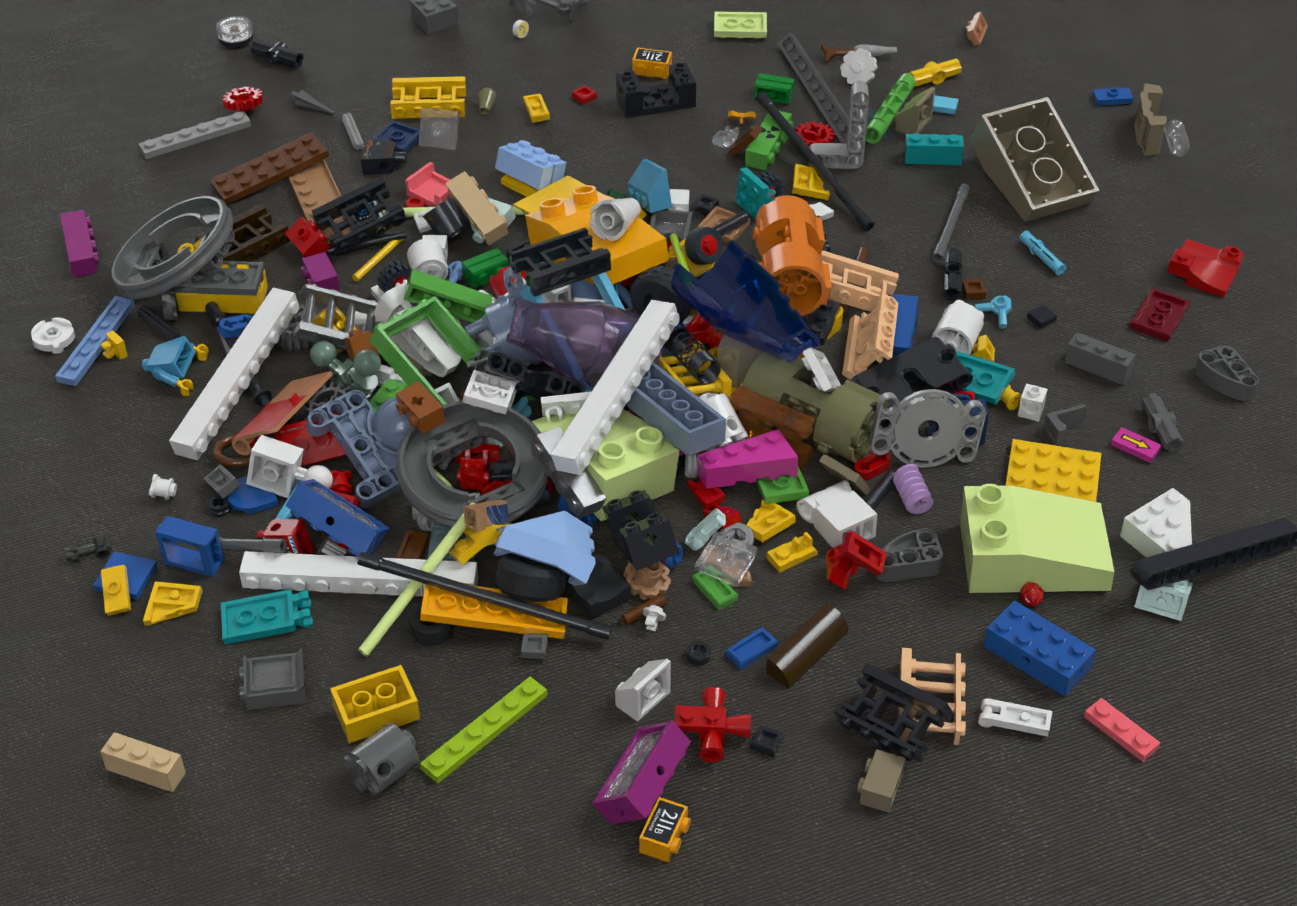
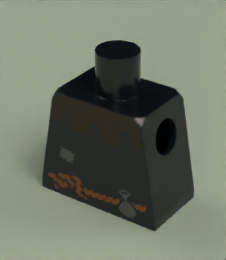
[361,138,407,175]

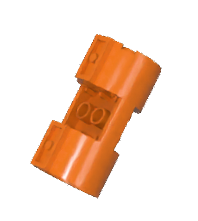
[752,195,832,317]

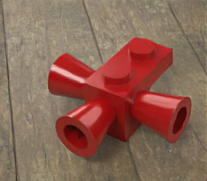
[675,687,751,763]

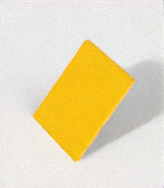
[513,176,602,214]

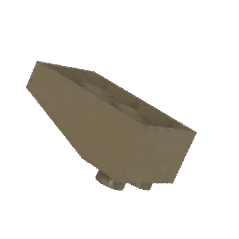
[968,97,1100,222]

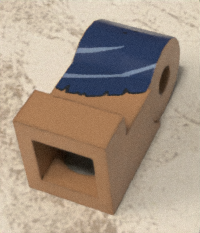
[463,500,509,531]

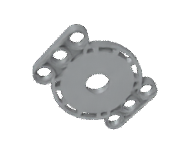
[869,389,986,468]

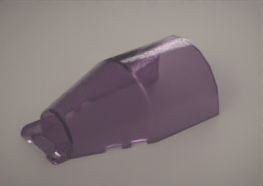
[506,298,662,390]

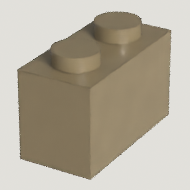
[857,749,906,813]

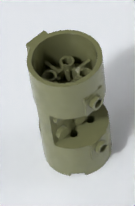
[739,346,889,463]

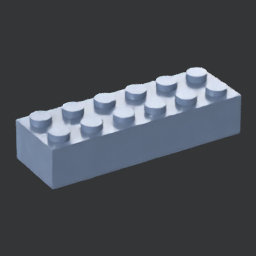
[626,362,726,456]

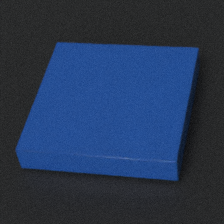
[93,552,158,600]

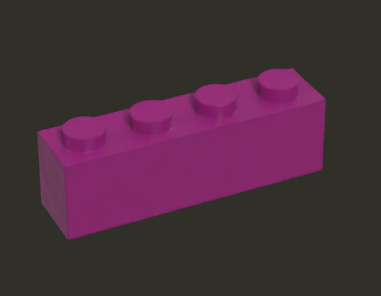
[60,210,100,277]

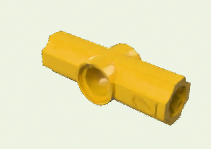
[908,58,962,87]

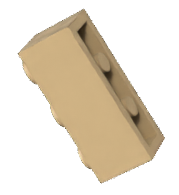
[100,732,186,792]

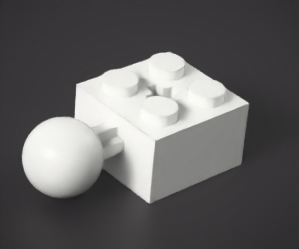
[246,435,333,498]

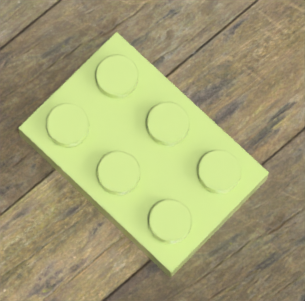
[714,12,767,39]

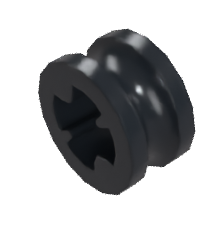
[209,495,231,517]

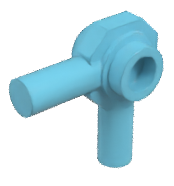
[975,295,1012,329]

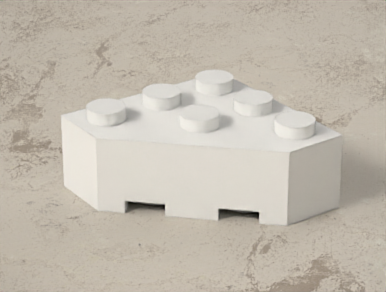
[1120,488,1192,558]

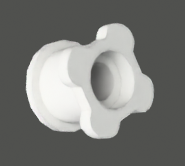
[149,474,177,500]

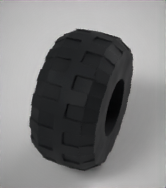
[630,266,694,323]
[495,553,567,602]

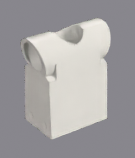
[796,480,877,548]

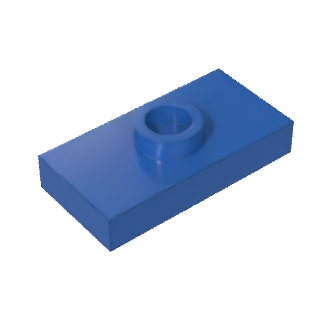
[1092,88,1133,106]

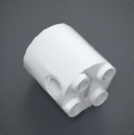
[932,300,984,355]
[699,393,748,452]

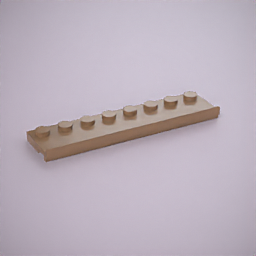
[287,159,353,246]

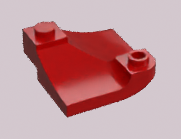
[1167,239,1244,298]

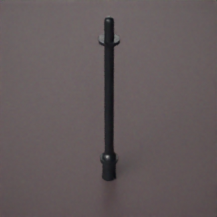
[205,302,272,407]

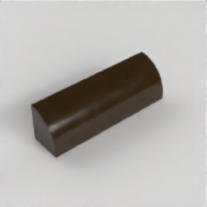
[766,602,848,689]

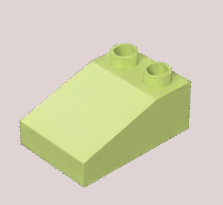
[532,409,680,521]
[960,484,1114,593]

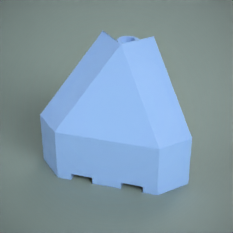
[494,511,596,586]

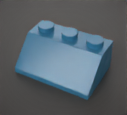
[627,159,672,213]

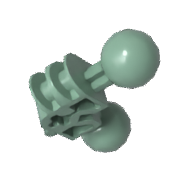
[310,340,381,398]

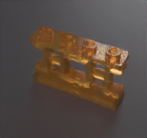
[728,386,815,470]

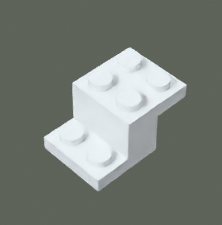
[462,370,517,414]

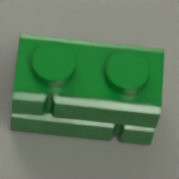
[754,73,795,105]
[462,248,509,289]

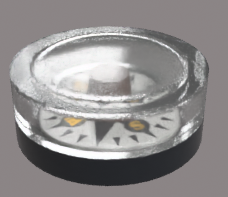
[216,16,254,47]

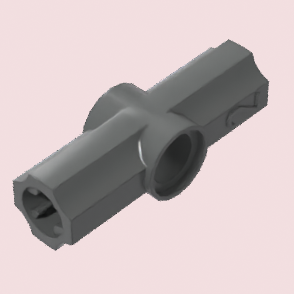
[1141,393,1184,452]

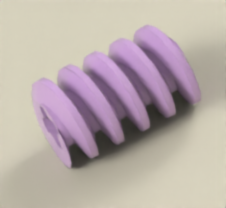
[893,464,933,514]

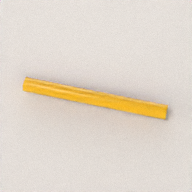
[352,239,404,282]

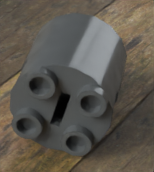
[342,723,419,796]

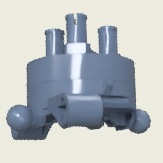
[465,267,556,365]

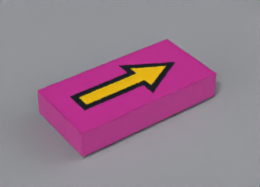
[1111,427,1161,463]

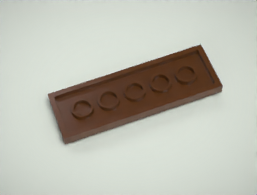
[210,132,329,205]

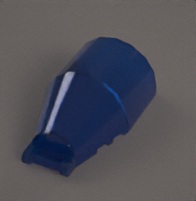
[671,240,821,362]

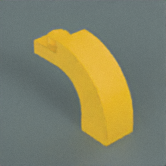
[449,522,510,565]

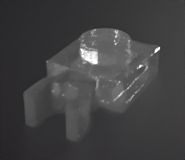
[712,126,739,148]

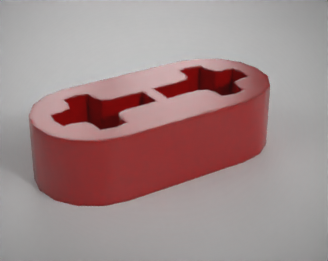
[854,452,891,481]

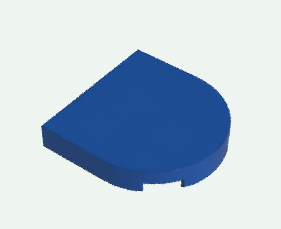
[227,476,279,514]

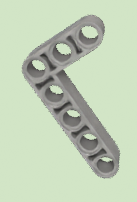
[808,81,869,169]

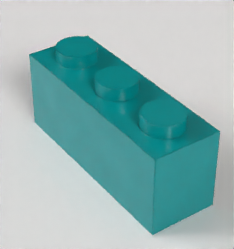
[904,133,964,165]

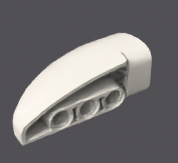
[373,282,461,377]

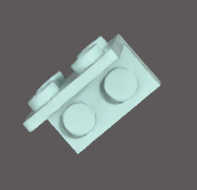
[1134,579,1193,621]

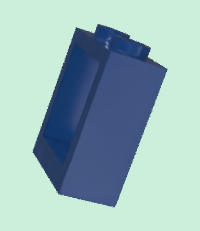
[156,516,224,577]

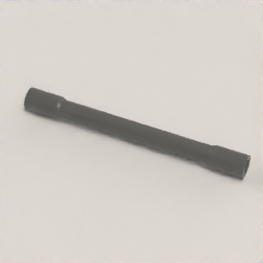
[932,184,970,263]

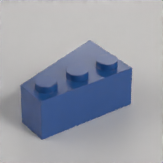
[892,294,918,357]

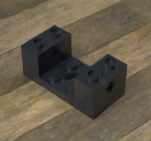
[616,62,696,118]
[602,490,680,570]

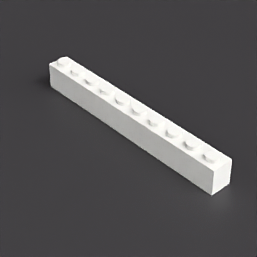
[169,288,299,461]
[551,300,679,475]
[239,551,478,597]

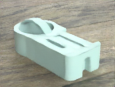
[685,508,726,551]

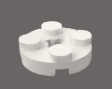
[31,318,75,354]

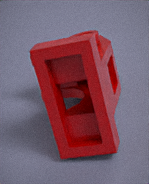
[455,444,501,490]
[826,531,887,590]

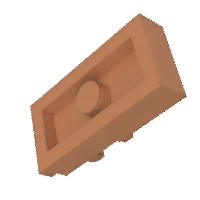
[966,12,988,46]

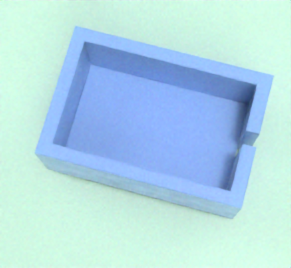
[495,140,567,190]

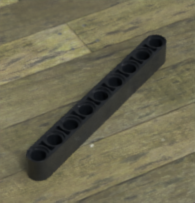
[1129,518,1297,590]

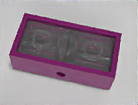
[592,720,691,824]

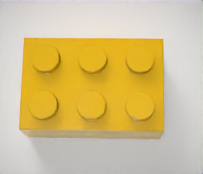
[330,665,420,743]

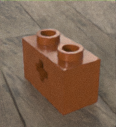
[396,381,445,434]

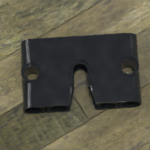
[851,337,973,427]
[467,350,586,400]

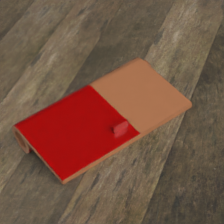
[232,371,333,455]

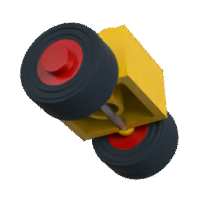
[661,227,723,278]

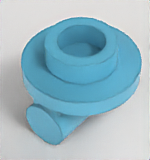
[511,397,531,418]

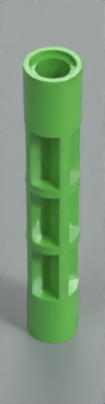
[865,73,916,144]

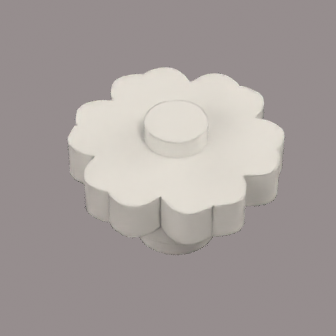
[840,48,878,84]

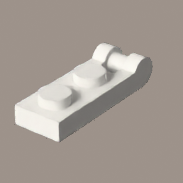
[978,699,1052,737]

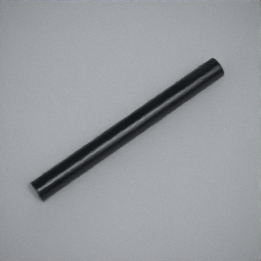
[327,230,406,255]

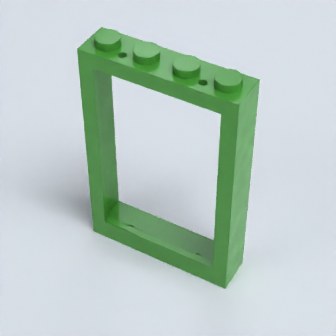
[369,296,518,406]

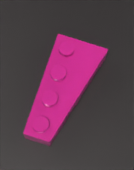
[697,429,798,489]

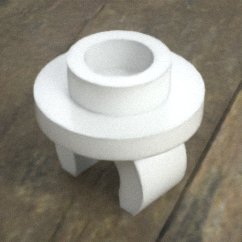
[642,605,666,632]

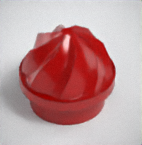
[1020,582,1044,607]

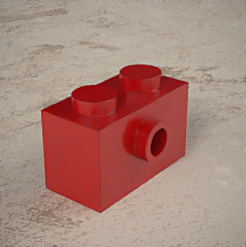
[285,217,331,257]

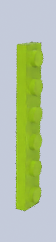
[420,677,548,783]

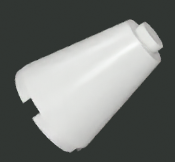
[590,198,641,241]

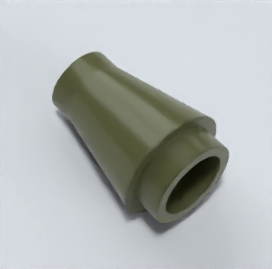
[478,88,496,115]

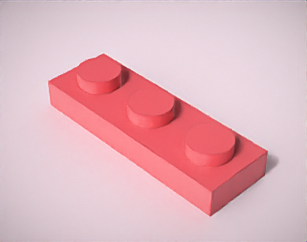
[1084,698,1161,762]

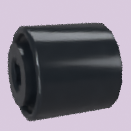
[423,196,470,241]

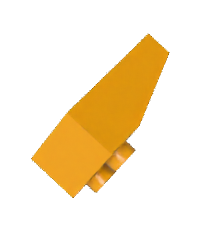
[525,185,669,285]

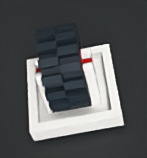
[371,260,412,302]

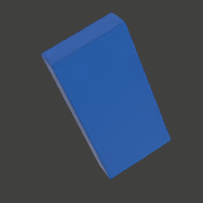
[725,627,778,670]

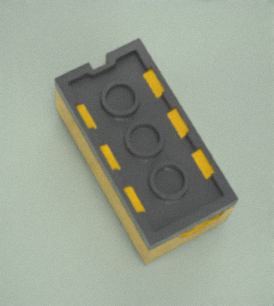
[174,261,268,314]

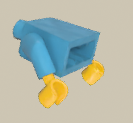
[142,336,208,396]

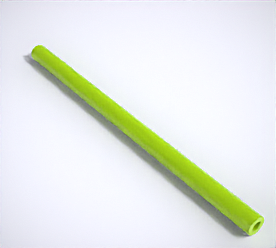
[669,233,695,289]

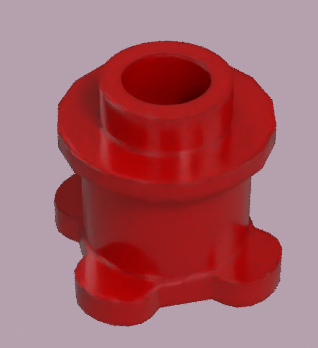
[330,470,352,495]

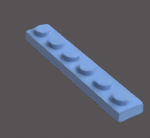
[55,296,135,386]

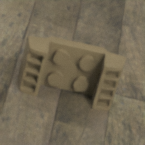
[1134,83,1167,156]

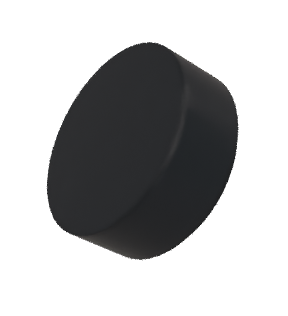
[687,641,711,666]

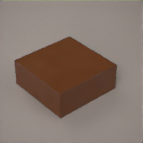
[962,279,987,299]

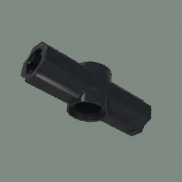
[251,39,304,68]
[943,248,963,301]

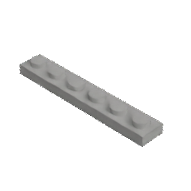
[138,111,251,159]

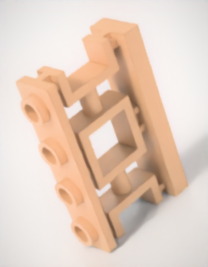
[820,250,899,312]
[842,292,898,380]

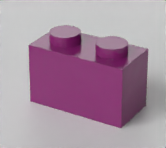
[300,252,340,292]

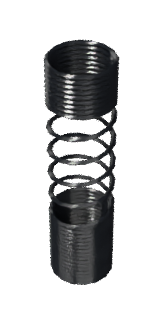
[664,321,721,384]

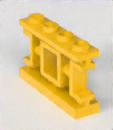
[390,77,466,119]

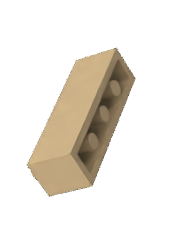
[445,171,509,246]

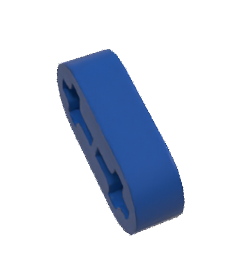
[218,314,253,338]

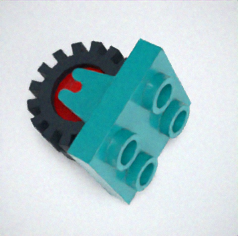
[735,167,785,220]

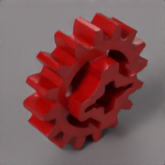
[223,86,263,112]
[795,121,834,146]

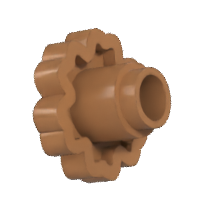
[623,561,671,600]

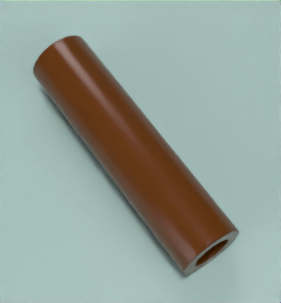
[621,594,667,625]

